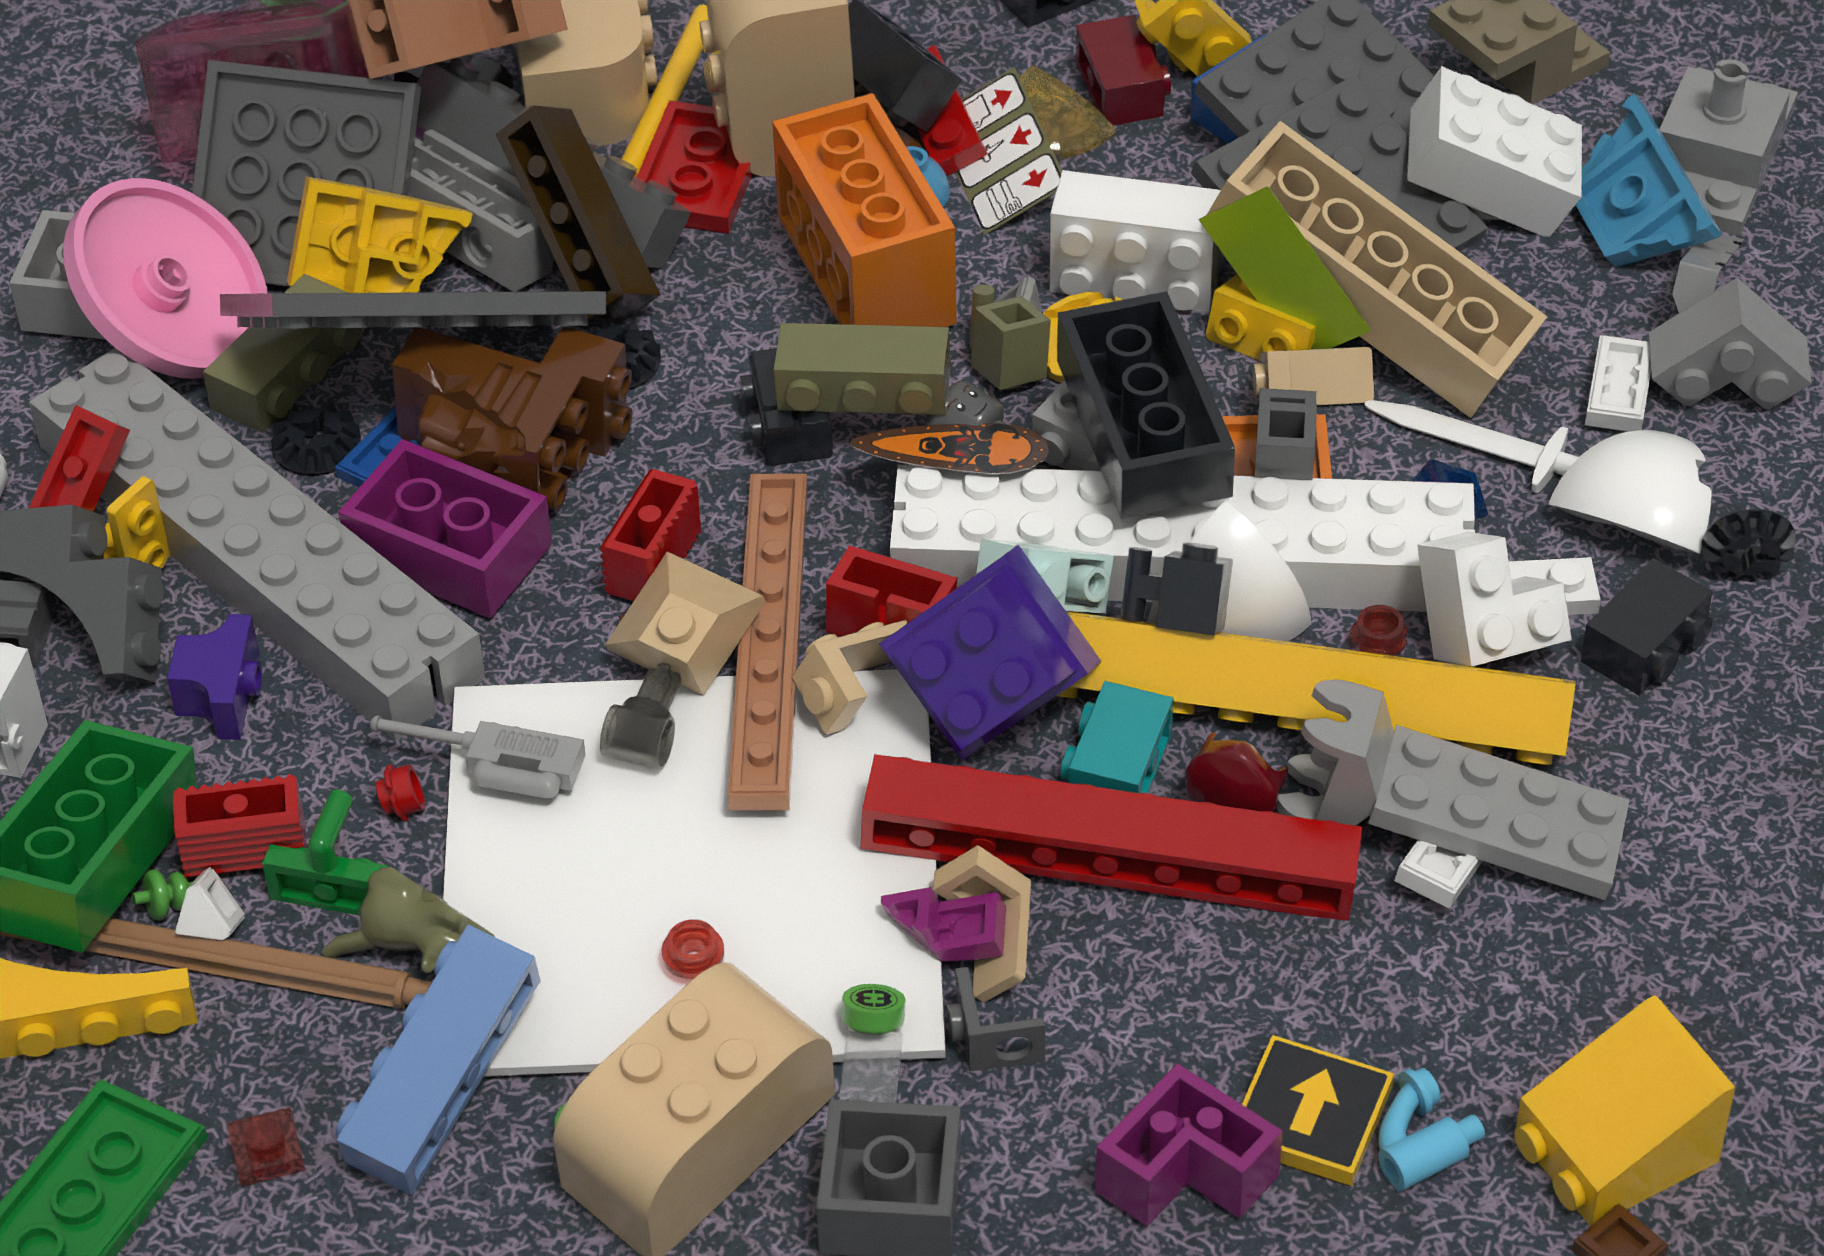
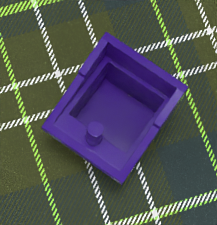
[879,545,1101,761]

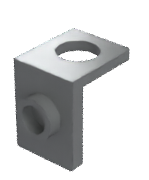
[947,967,1045,1072]

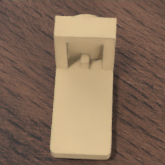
[1252,347,1374,405]
[792,620,908,735]
[933,845,1031,1002]

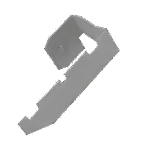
[1667,234,1744,321]

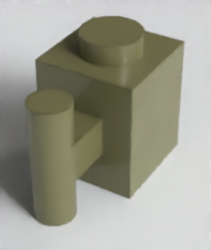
[969,284,1051,390]

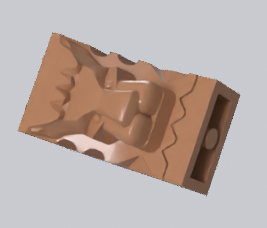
[347,0,568,79]

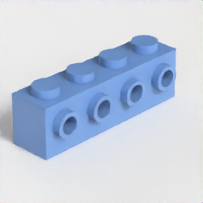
[336,924,541,1196]

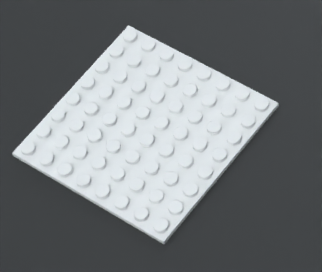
[443,669,945,1076]

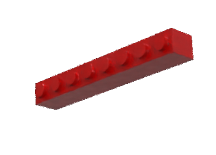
[860,754,1362,921]

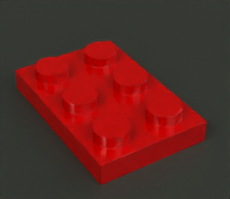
[637,100,753,234]

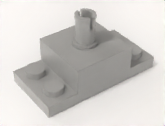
[1659,59,1798,236]

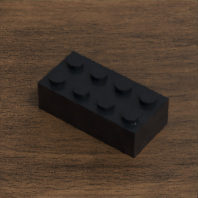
[1057,291,1235,519]

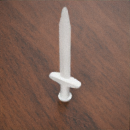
[1364,400,1579,493]

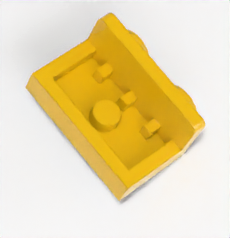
[1135,0,1252,77]
[1206,274,1316,361]

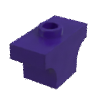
[167,614,262,740]

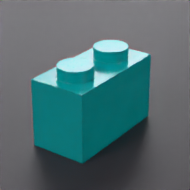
[1060,681,1174,793]

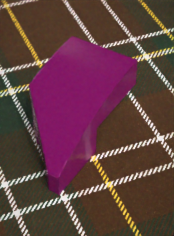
[881,887,1006,961]

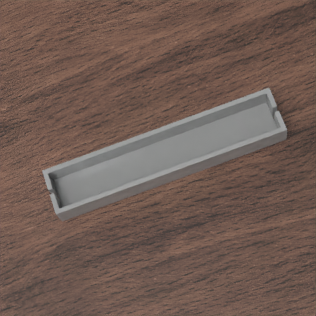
[29,348,485,742]

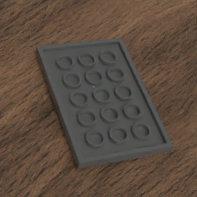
[220,291,606,329]

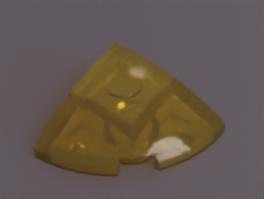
[1019,65,1116,159]

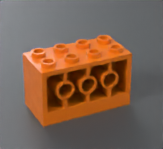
[772,93,957,327]

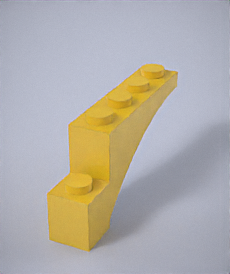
[0,958,198,1059]

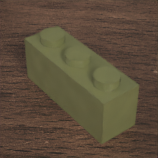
[203,274,363,433]
[774,323,951,415]

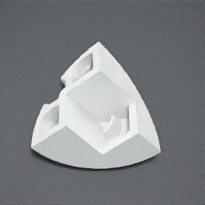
[1548,430,1711,554]
[1147,500,1311,641]

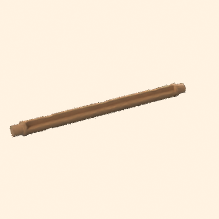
[0,918,433,1009]

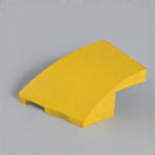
[287,176,473,293]

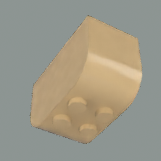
[516,0,657,146]
[699,0,854,177]
[553,962,835,1256]

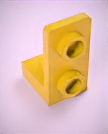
[104,476,171,568]

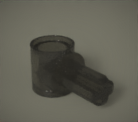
[600,663,682,769]

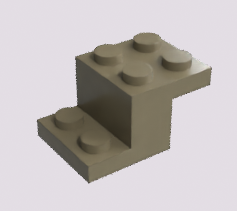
[1428,0,1610,104]

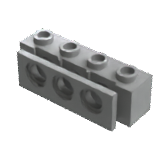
[408,129,554,292]

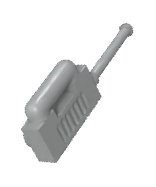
[370,715,586,798]

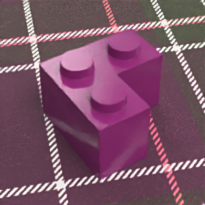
[1095,1063,1283,1227]

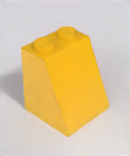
[1514,995,1735,1227]

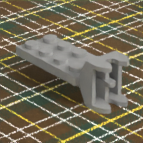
[1276,680,1630,900]

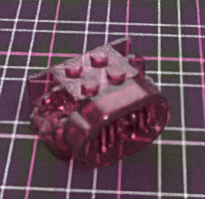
[134,0,384,164]

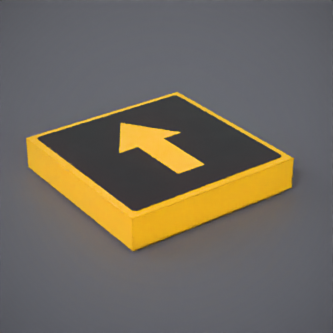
[1242,1035,1394,1186]

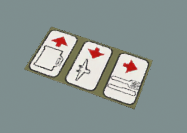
[955,67,1062,235]

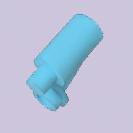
[1378,1068,1485,1192]

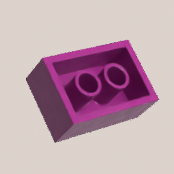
[338,439,552,618]

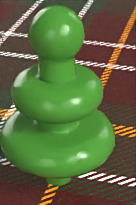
[132,870,196,921]

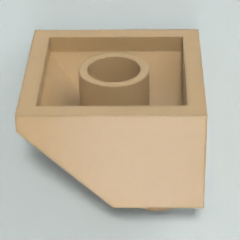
[605,552,765,696]

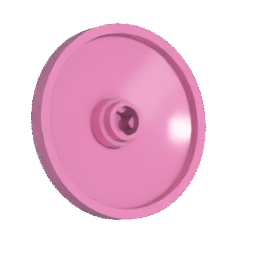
[63,178,268,379]

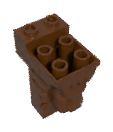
[392,326,633,512]

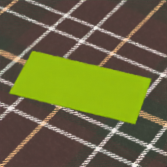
[1198,186,1371,350]

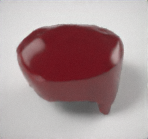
[1185,732,1289,812]

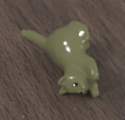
[322,867,495,973]

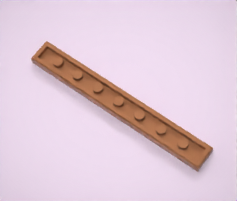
[728,474,808,810]

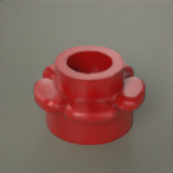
[376,764,425,822]

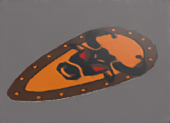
[850,423,1049,474]

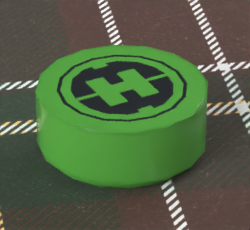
[841,984,906,1034]

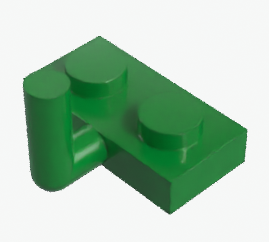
[262,790,388,916]

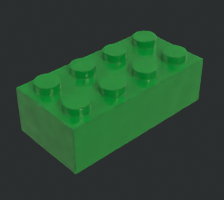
[0,720,198,953]

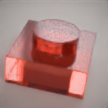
[227,1107,305,1187]

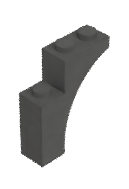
[0,505,164,684]

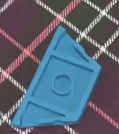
[1576,94,1722,267]

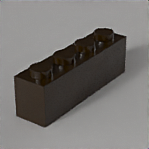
[496,105,661,322]

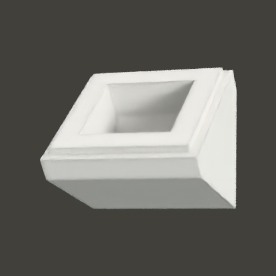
[175,867,245,940]

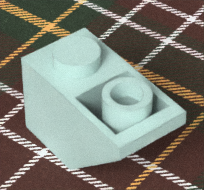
[976,539,1114,614]

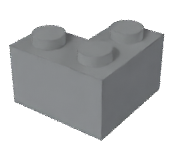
[1649,278,1812,409]

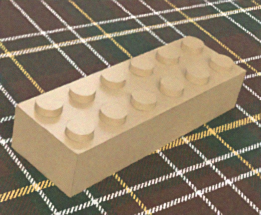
[1207,121,1547,418]

